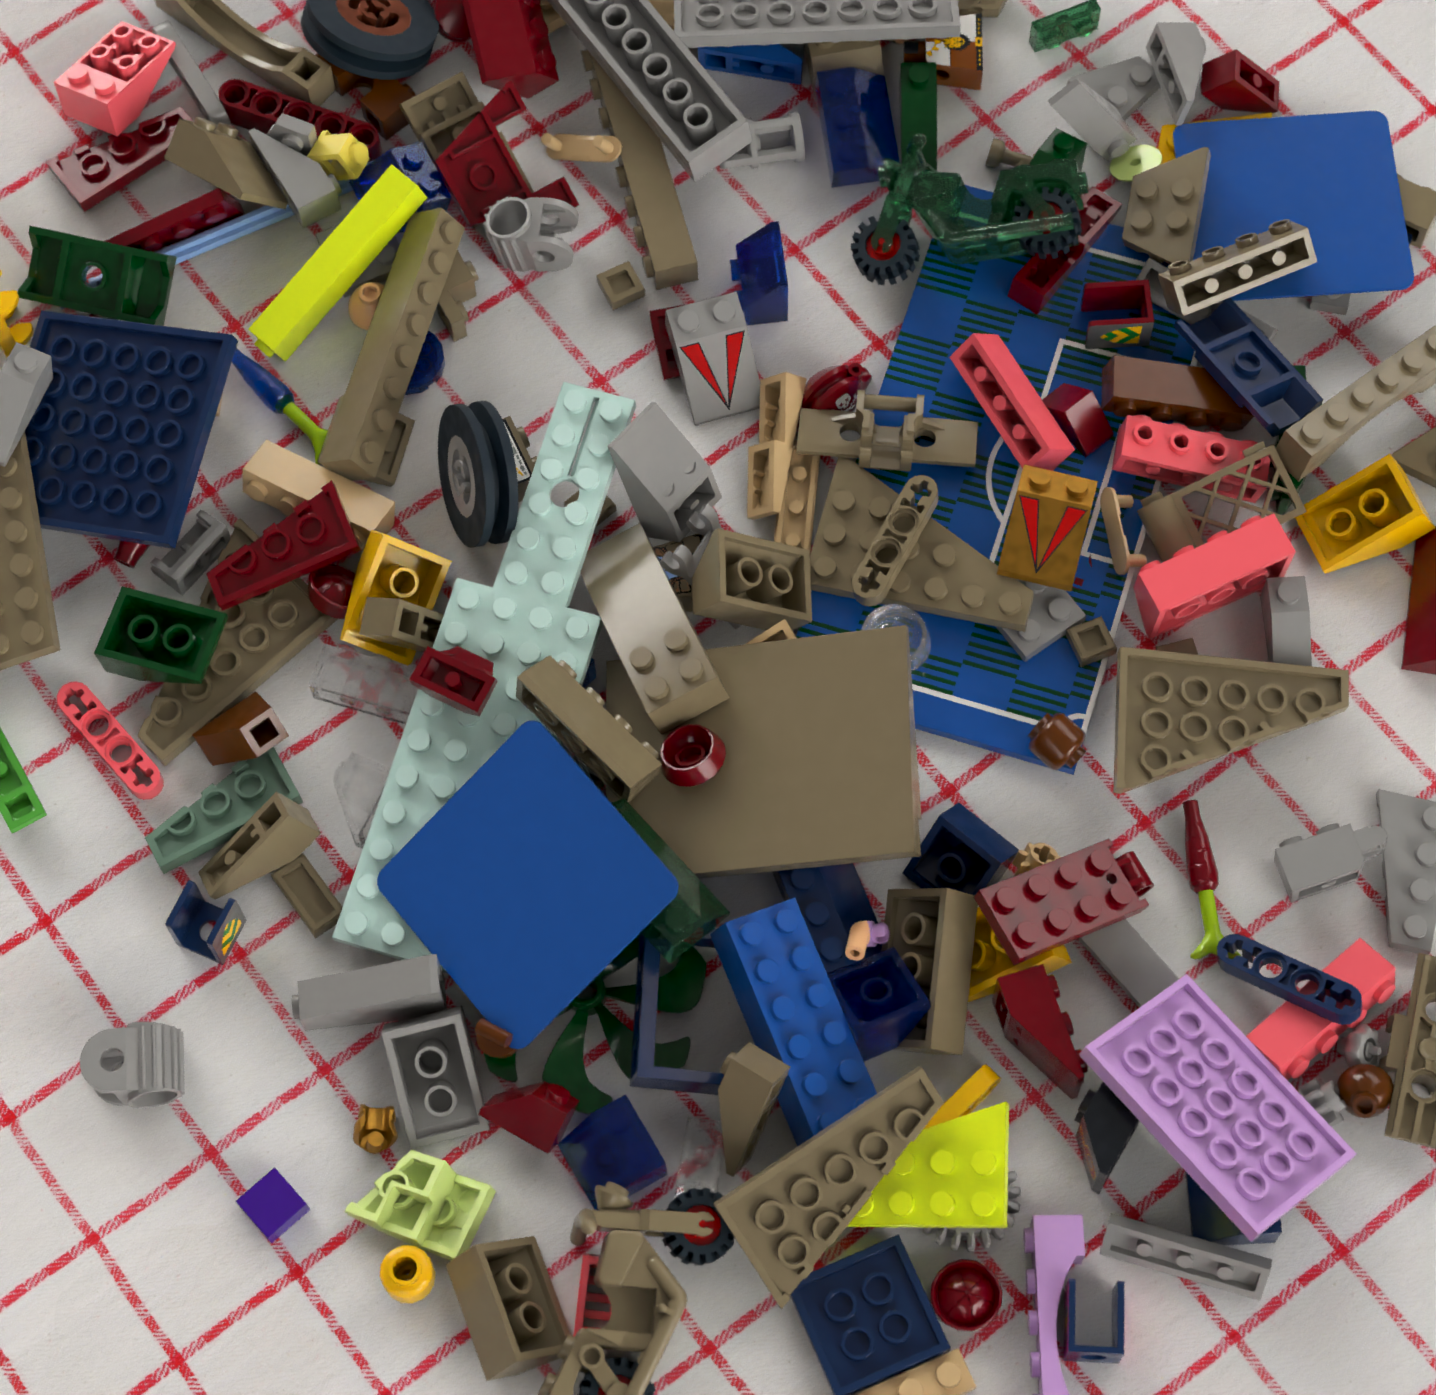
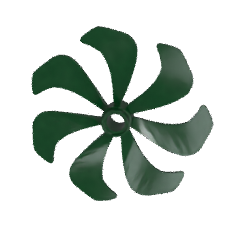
[483,911,706,1114]

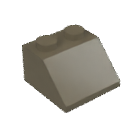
[804,40,887,110]

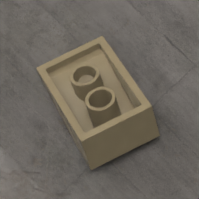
[164,117,288,209]

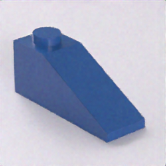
[698,44,803,85]

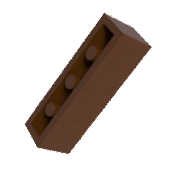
[1101,355,1254,432]

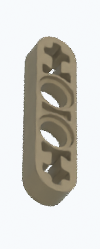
[852,475,939,606]

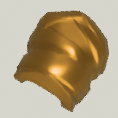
[353,1104,398,1154]

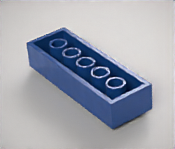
[710,898,877,1147]

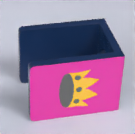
[1063,1279,1124,1364]

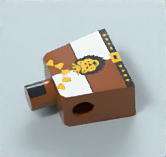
[903,14,983,90]

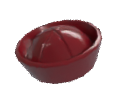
[308,564,355,619]
[660,724,726,787]
[930,1259,1002,1331]

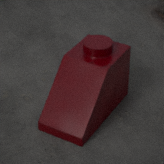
[1200,49,1279,114]
[478,1081,580,1154]

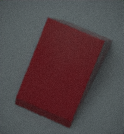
[1042,383,1114,458]

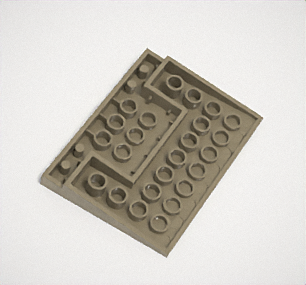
[606,625,922,881]

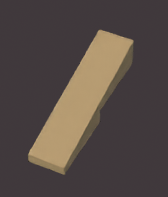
[747,372,807,520]

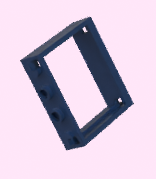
[630,921,724,1095]

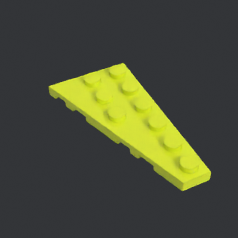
[847,1102,1009,1228]

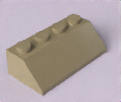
[516,655,662,805]
[871,888,978,1055]

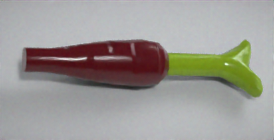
[1183,800,1241,959]

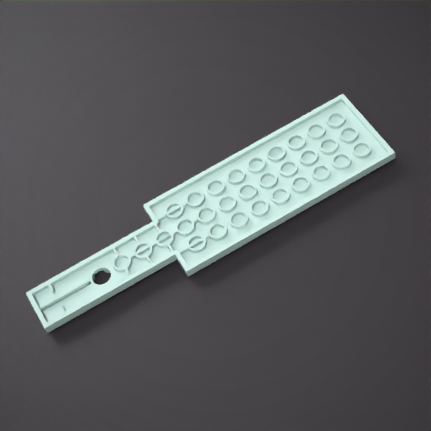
[332,382,636,974]

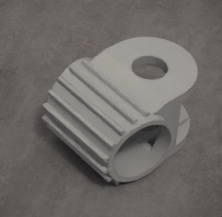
[483,197,578,272]
[80,1022,185,1108]

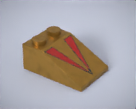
[997,464,1098,591]

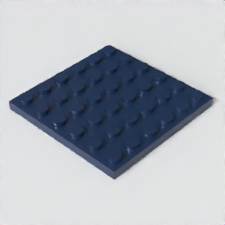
[25,310,238,549]

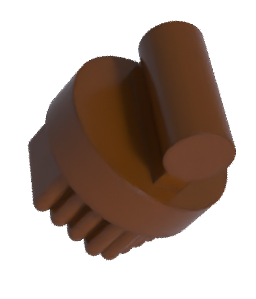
[474,1018,518,1058]

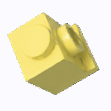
[307,130,370,181]

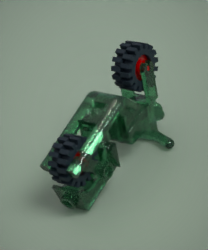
[851,133,1089,285]

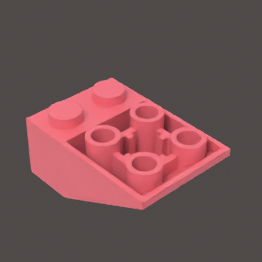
[54,21,176,136]

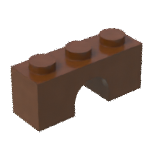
[316,53,416,141]

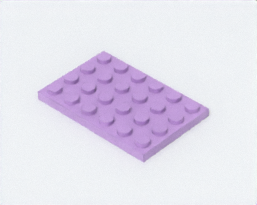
[1079,974,1357,1242]

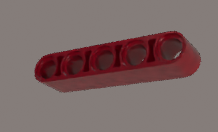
[218,79,383,163]

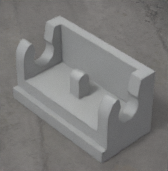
[150,510,231,596]

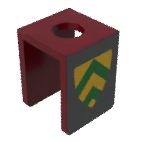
[1080,279,1154,349]

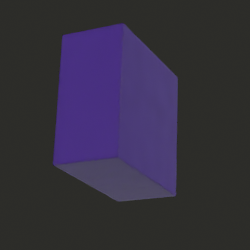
[235,1167,310,1244]

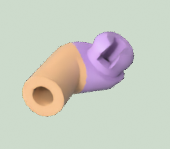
[845,921,890,961]

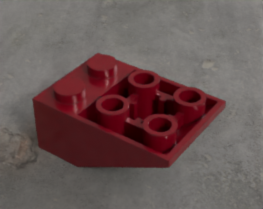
[992,964,1088,1099]

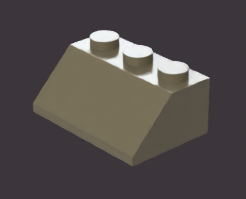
[692,528,812,631]
[445,1236,571,1381]

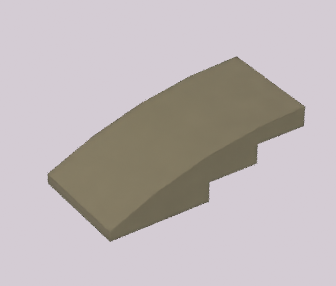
[399,71,534,228]

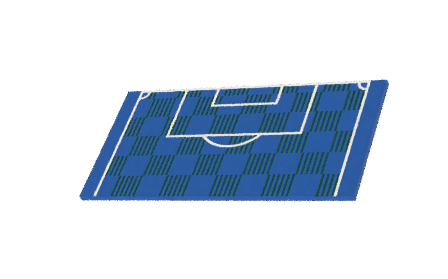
[796,181,1198,775]

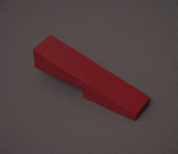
[1007,186,1122,315]

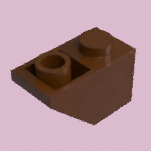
[192,691,289,766]

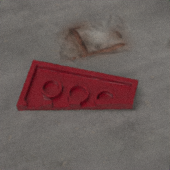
[105,188,245,252]
[206,480,361,611]

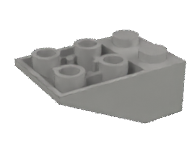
[607,402,722,542]

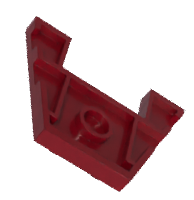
[433,80,579,227]

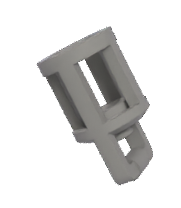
[719,111,805,169]

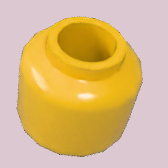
[379,1245,436,1304]

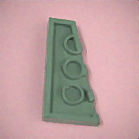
[145,747,303,874]

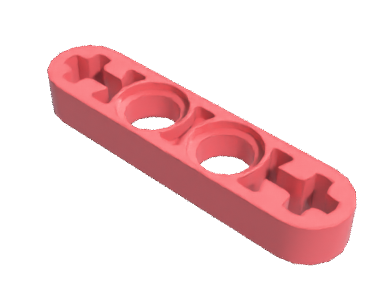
[57,681,164,800]

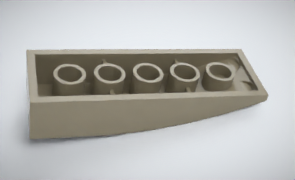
[580,523,730,735]

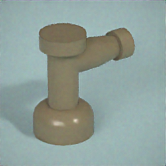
[985,138,1035,195]

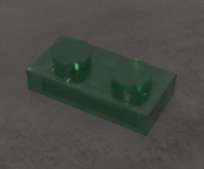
[1029,0,1101,53]

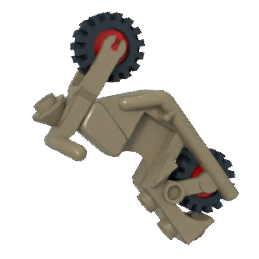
[538,1181,734,1395]

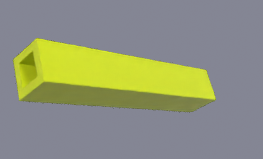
[248,164,427,362]

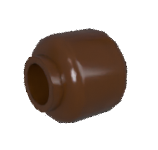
[1027,713,1086,770]

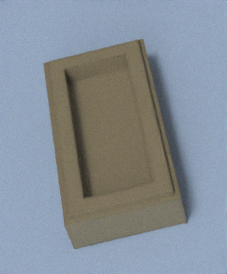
[271,853,342,939]

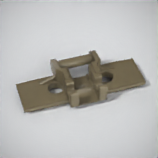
[796,390,978,472]
[1378,953,1436,1149]

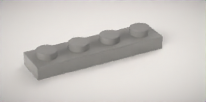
[1100,1213,1272,1300]

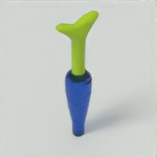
[232,347,328,465]

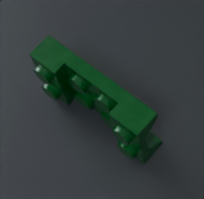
[17,226,177,326]

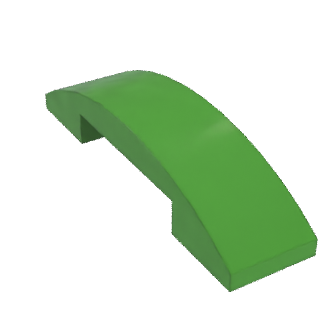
[0,727,47,834]

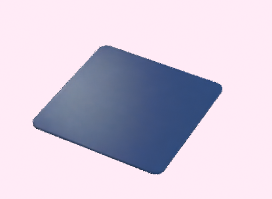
[1173,111,1414,302]
[377,721,679,1049]

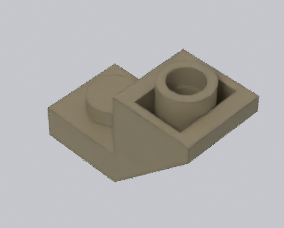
[437,250,479,342]

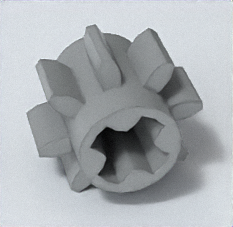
[1299,1078,1347,1127]

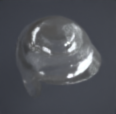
[861,604,931,671]

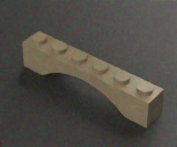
[155,0,336,106]
[1276,325,1436,481]

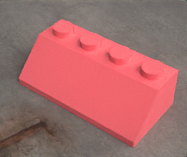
[1133,513,1296,639]

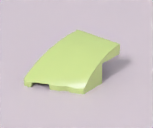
[345,1150,496,1261]

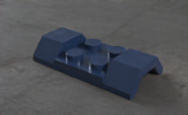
[1174,298,1324,437]

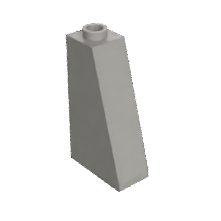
[292,954,447,1031]

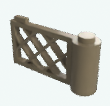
[1137,441,1307,562]

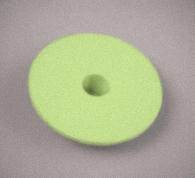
[1109,145,1162,182]

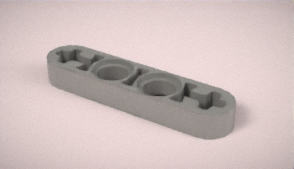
[152,20,231,127]

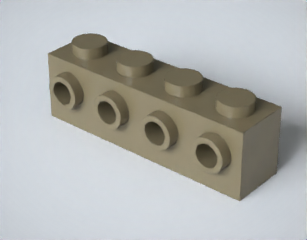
[1158,219,1317,316]

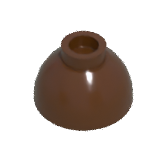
[1337,1064,1393,1118]

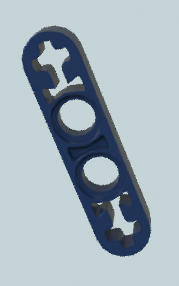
[1217,934,1362,1025]

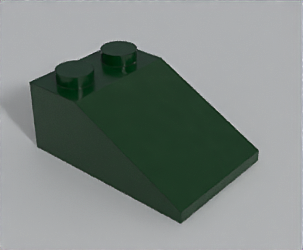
[94,586,228,684]

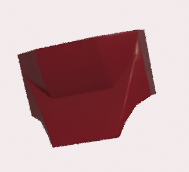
[409,646,497,717]

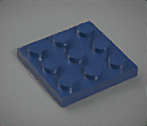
[790,1234,951,1395]

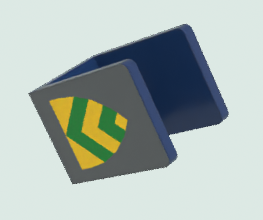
[165,880,247,965]

